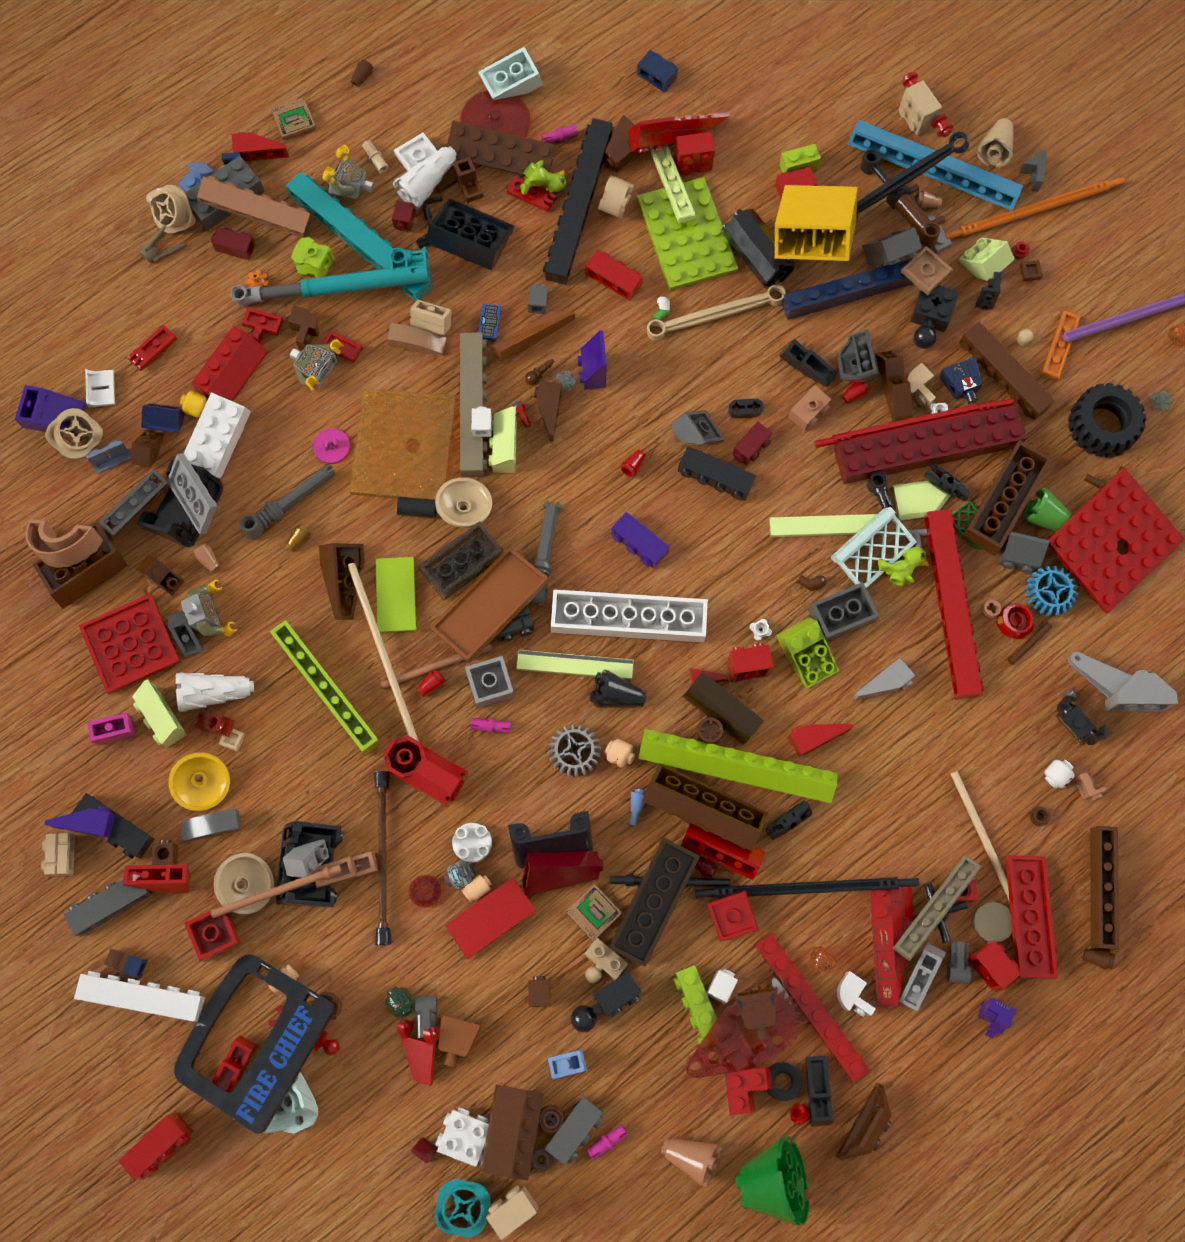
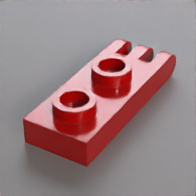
[506,176,557,212]
[127,325,177,371]

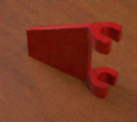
[397,1020,440,1086]

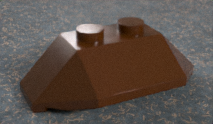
[835,1083,891,1160]

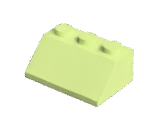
[489,407,517,473]
[132,679,187,748]

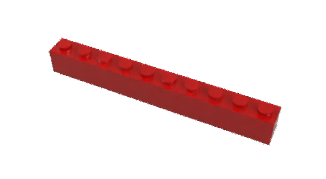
[924,509,984,700]

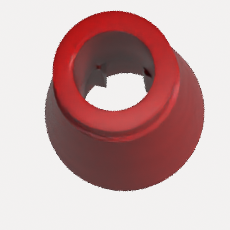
[841,382,870,404]
[621,450,646,477]
[416,669,446,697]

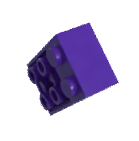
[15,385,86,436]

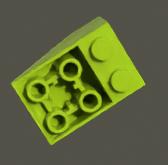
[776,617,840,689]

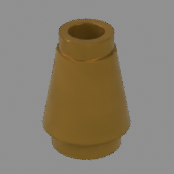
[285,524,312,552]

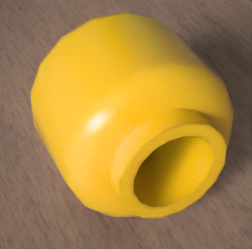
[179,390,207,418]

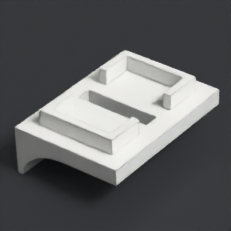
[85,369,115,408]

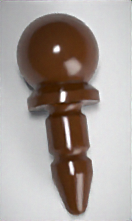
[525,359,554,385]

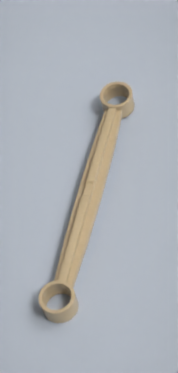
[647,285,786,341]

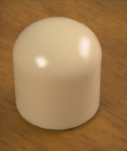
[1017,329,1033,347]

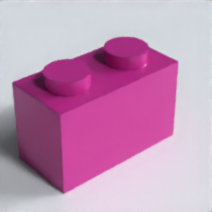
[87,713,136,746]

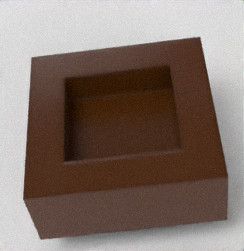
[1020,260,1043,281]

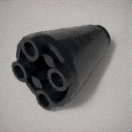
[590,669,646,708]

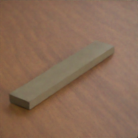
[893,855,982,961]

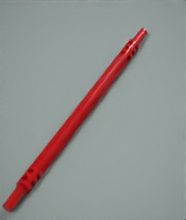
[814,398,1014,448]

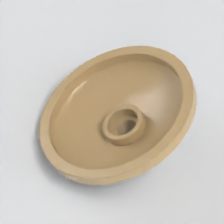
[435,478,492,528]
[214,853,274,915]

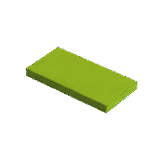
[376,557,417,634]

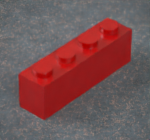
[680,824,765,880]

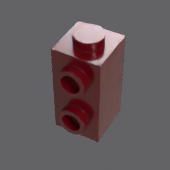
[211,227,255,260]
[732,421,772,466]

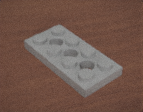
[167,453,217,534]

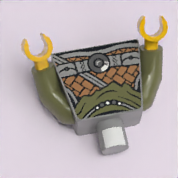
[323,145,374,198]
[290,339,344,391]
[181,580,237,637]

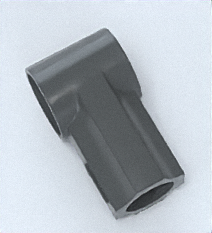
[947,942,971,984]
[415,996,437,1038]

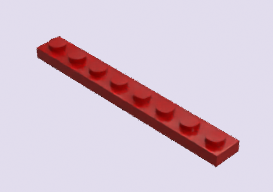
[755,933,870,1083]

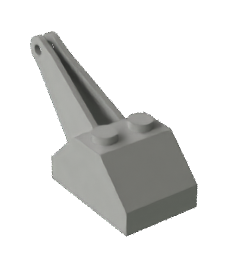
[1068,652,1178,712]

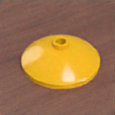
[169,752,230,811]

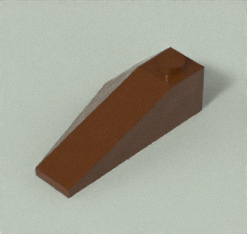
[319,543,365,620]

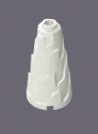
[393,147,457,210]
[176,672,254,712]

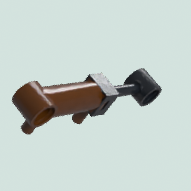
[860,149,945,248]

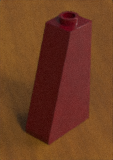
[522,851,603,896]

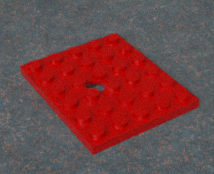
[1047,468,1185,613]

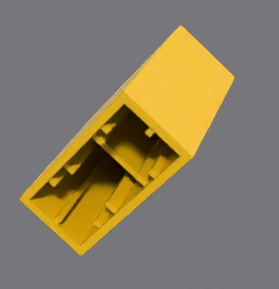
[775,185,858,261]

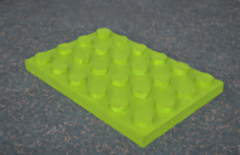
[637,177,738,291]

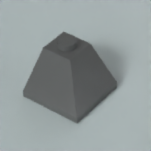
[671,410,725,445]

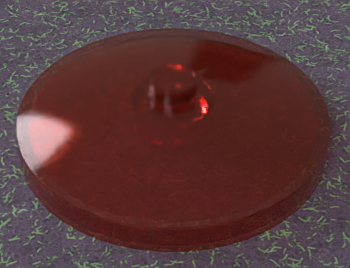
[460,90,530,138]

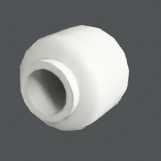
[1044,759,1075,789]

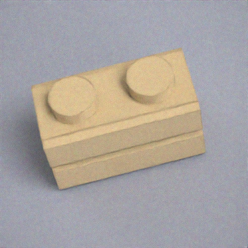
[410,300,452,335]
[41,833,75,877]

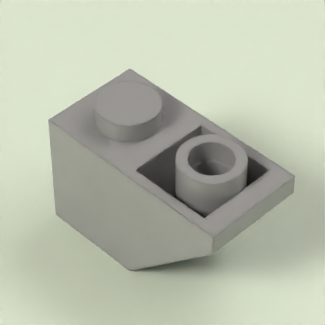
[283,839,329,877]

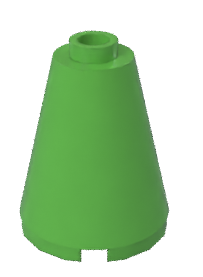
[1023,487,1073,531]

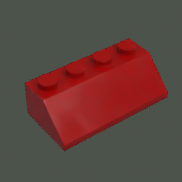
[191,325,268,402]

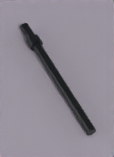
[610,874,730,887]

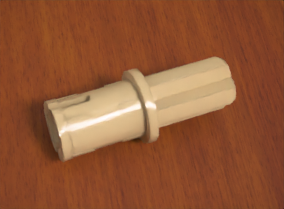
[362,140,389,173]

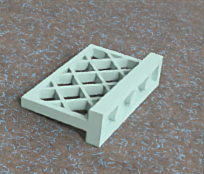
[830,507,917,588]

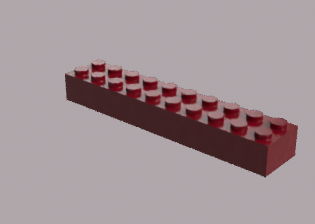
[834,405,1027,484]

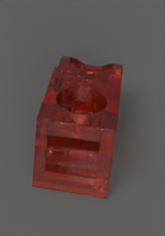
[194,712,235,738]

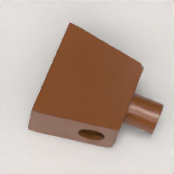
[438,1015,481,1067]

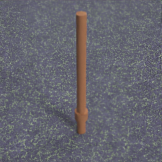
[381,643,493,689]

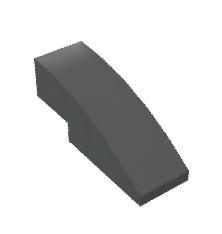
[181,809,241,842]

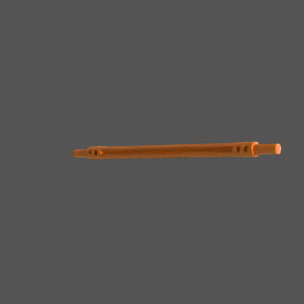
[944,177,1125,239]

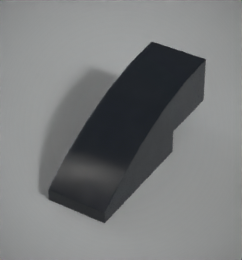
[779,339,838,387]
[805,1056,833,1126]

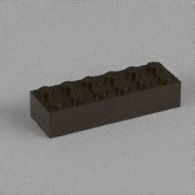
[608,838,700,967]

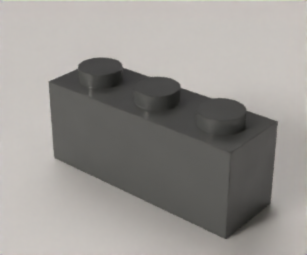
[545,1096,604,1165]

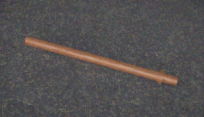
[211,864,342,918]

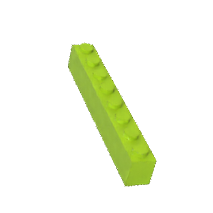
[270,620,381,756]

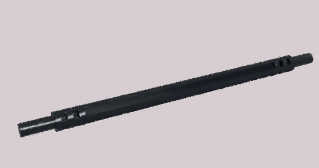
[695,877,919,899]

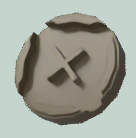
[972,902,1012,942]

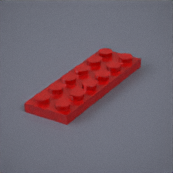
[1005,855,1058,979]

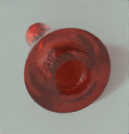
[695,857,718,879]

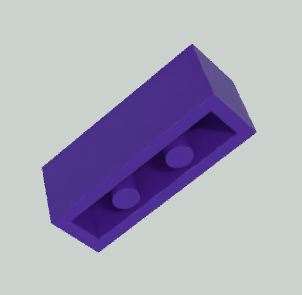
[611,512,670,569]

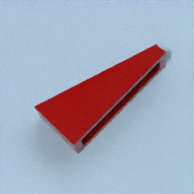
[690,668,729,684]

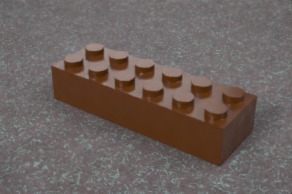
[962,440,1052,556]
[642,763,768,851]

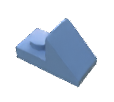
[178,162,216,192]
[548,1050,587,1079]

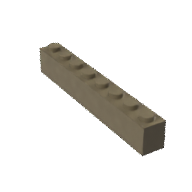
[460,332,487,477]

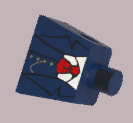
[939,357,982,404]

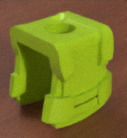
[291,237,335,278]

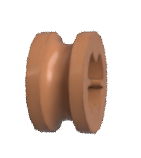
[982,600,1001,619]

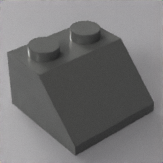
[998,532,1049,574]

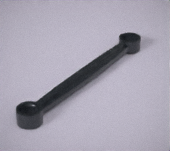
[856,131,970,220]

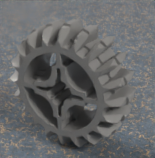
[548,724,601,777]

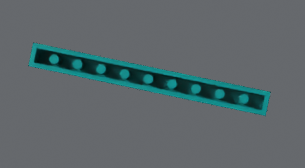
[286,172,432,301]

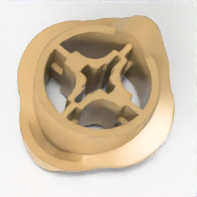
[146,185,196,233]
[45,408,103,459]

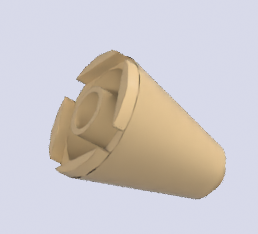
[977,118,1013,168]

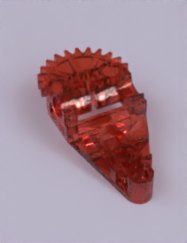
[686,985,801,1078]

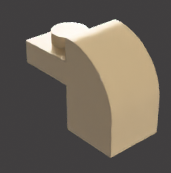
[907,363,936,409]

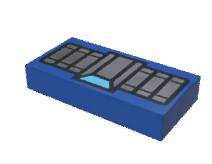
[478,304,501,341]

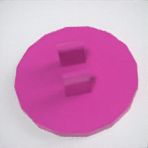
[313,428,350,464]

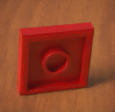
[707,890,759,942]

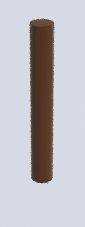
[1008,621,1053,665]

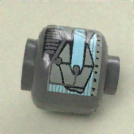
[445,860,476,890]

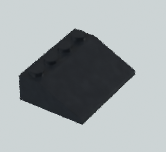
[425,199,514,270]

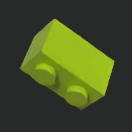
[779,144,821,173]

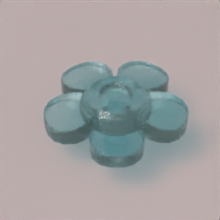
[556,370,576,392]
[1151,390,1173,411]

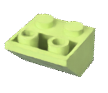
[958,238,1015,281]

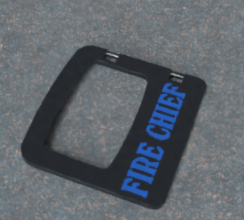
[174,955,335,1134]

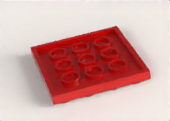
[79,593,181,695]

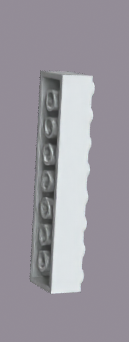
[551,590,708,642]

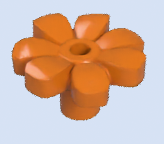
[245,270,269,288]

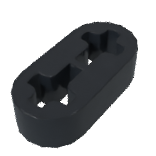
[728,398,764,419]

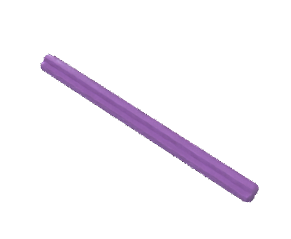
[1063,293,1185,342]

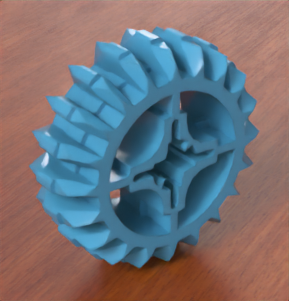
[1025,566,1078,616]

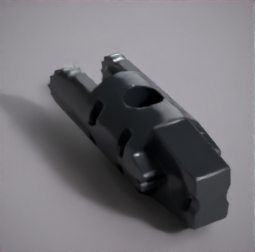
[924,463,971,501]
[765,800,812,840]

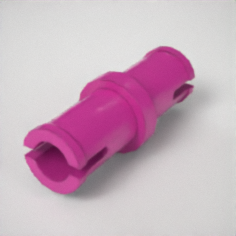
[541,124,578,143]
[470,717,511,734]
[587,1124,629,1161]

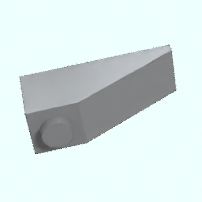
[853,658,915,700]
[899,943,946,1012]

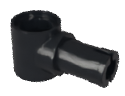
[867,471,893,510]

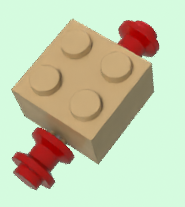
[898,72,954,137]

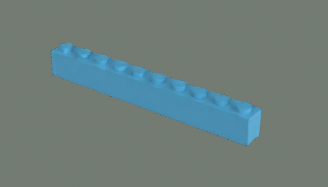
[848,120,1023,211]

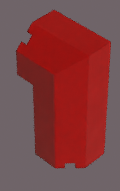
[383,736,468,808]

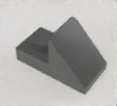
[1020,150,1047,191]

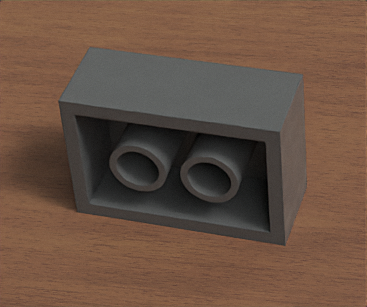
[862,227,922,267]
[808,582,880,642]

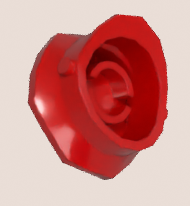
[996,603,1034,639]

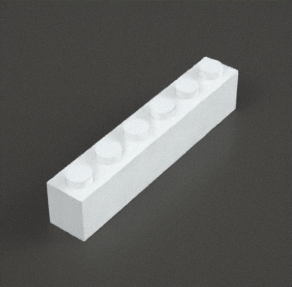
[74,971,205,1022]

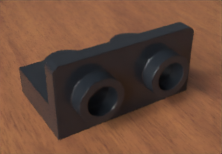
[975,272,1002,310]

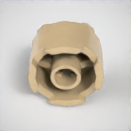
[598,176,634,219]

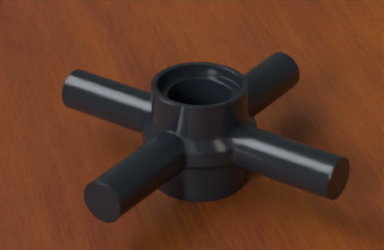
[913,883,968,944]

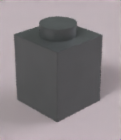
[528,284,549,314]

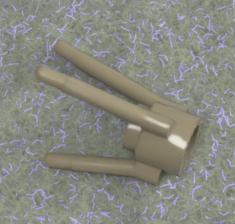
[139,225,186,262]

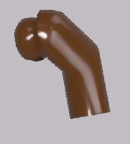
[796,575,826,591]

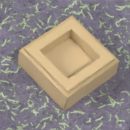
[218,726,246,752]

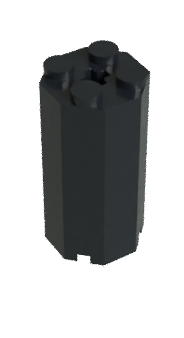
[722,209,796,289]

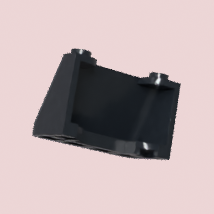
[137,459,223,548]
[508,811,593,869]
[276,821,343,908]

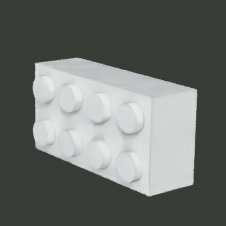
[184,393,251,479]

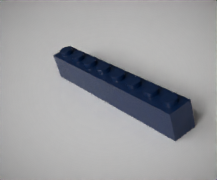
[782,258,914,320]

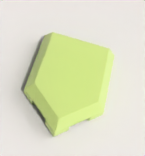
[892,480,951,521]

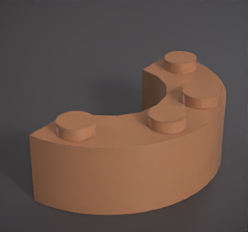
[25,519,103,567]

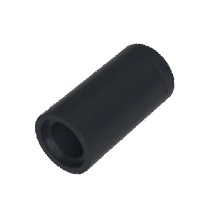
[397,496,437,518]

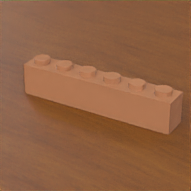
[197,176,310,238]

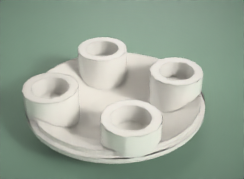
[452,823,492,863]

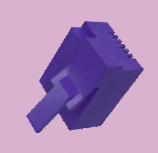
[977,998,1016,1038]

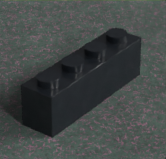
[678,446,756,501]
[72,793,155,859]

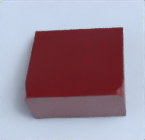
[411,1137,438,1164]

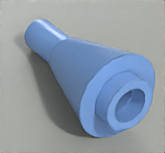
[629,788,646,826]

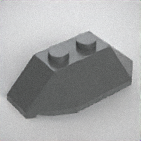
[837,329,881,383]

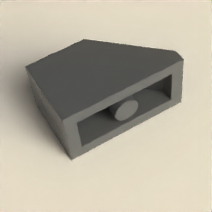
[168,610,203,657]

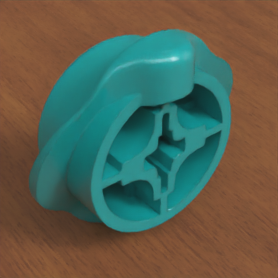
[434,1179,490,1237]

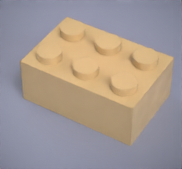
[486,1185,538,1240]

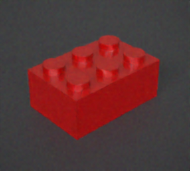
[118,1113,194,1181]

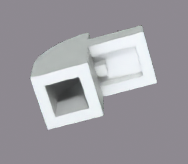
[837,971,875,1017]

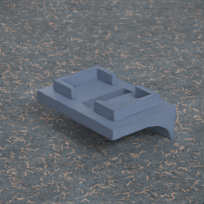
[86,440,132,474]

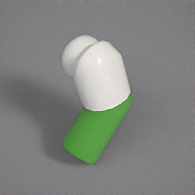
[652,296,670,320]

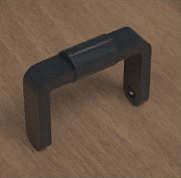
[423,196,443,224]

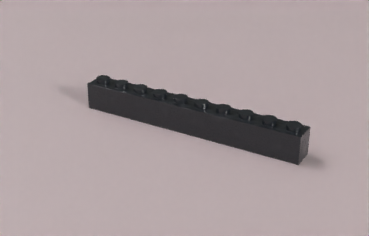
[543,118,613,285]

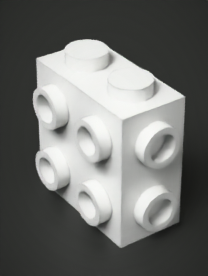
[435,1107,489,1167]

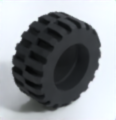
[1068,383,1146,458]

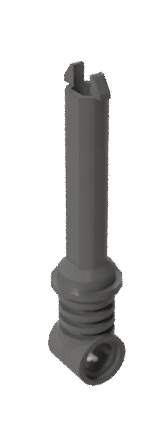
[239,464,335,540]
[529,501,562,605]

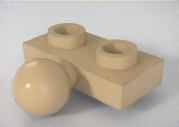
[584,938,628,983]

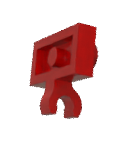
[242,308,284,344]

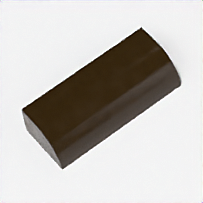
[682,671,764,745]

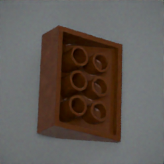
[33,522,128,609]

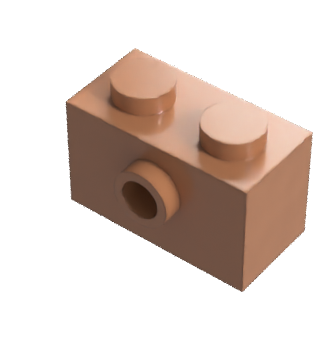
[788,385,831,431]

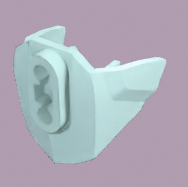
[253,1072,318,1134]

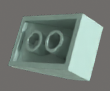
[478,47,543,100]

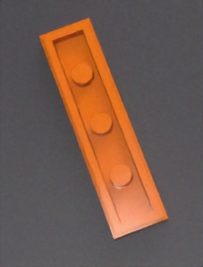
[1040,310,1081,381]

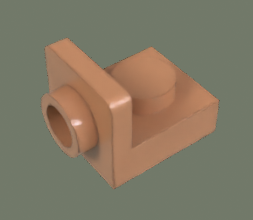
[1074,772,1107,801]

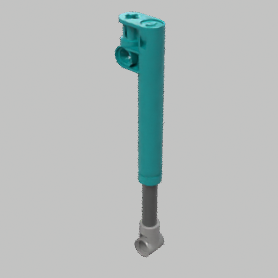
[230,247,430,308]

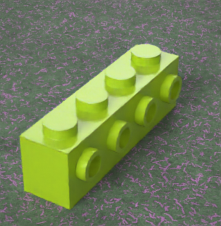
[673,965,727,1052]

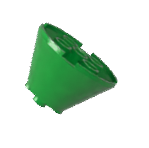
[735,1136,809,1226]

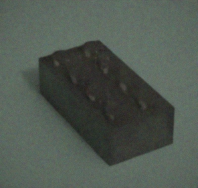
[419,521,503,601]

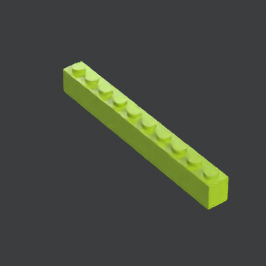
[638,729,838,803]

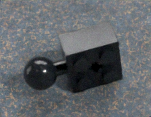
[910,285,959,349]
[571,971,642,1033]

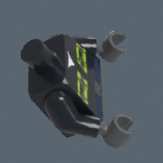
[1056,687,1113,745]

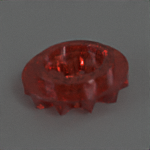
[409,875,441,907]

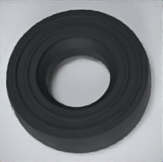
[767,1062,802,1101]

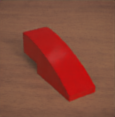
[212,1035,258,1093]

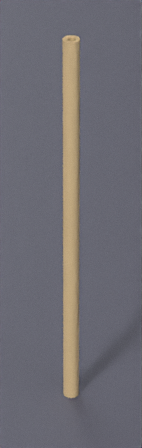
[348,563,419,741]
[950,771,1009,899]

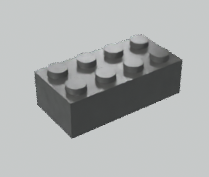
[185,156,265,231]

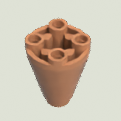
[661,1137,723,1188]

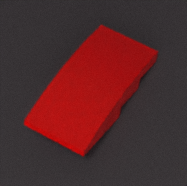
[445,877,536,960]

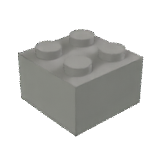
[465,656,514,708]

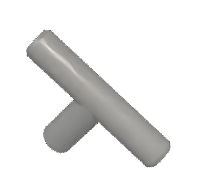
[899,529,927,548]

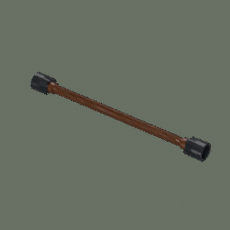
[374,771,391,945]

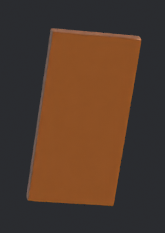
[429,546,550,663]

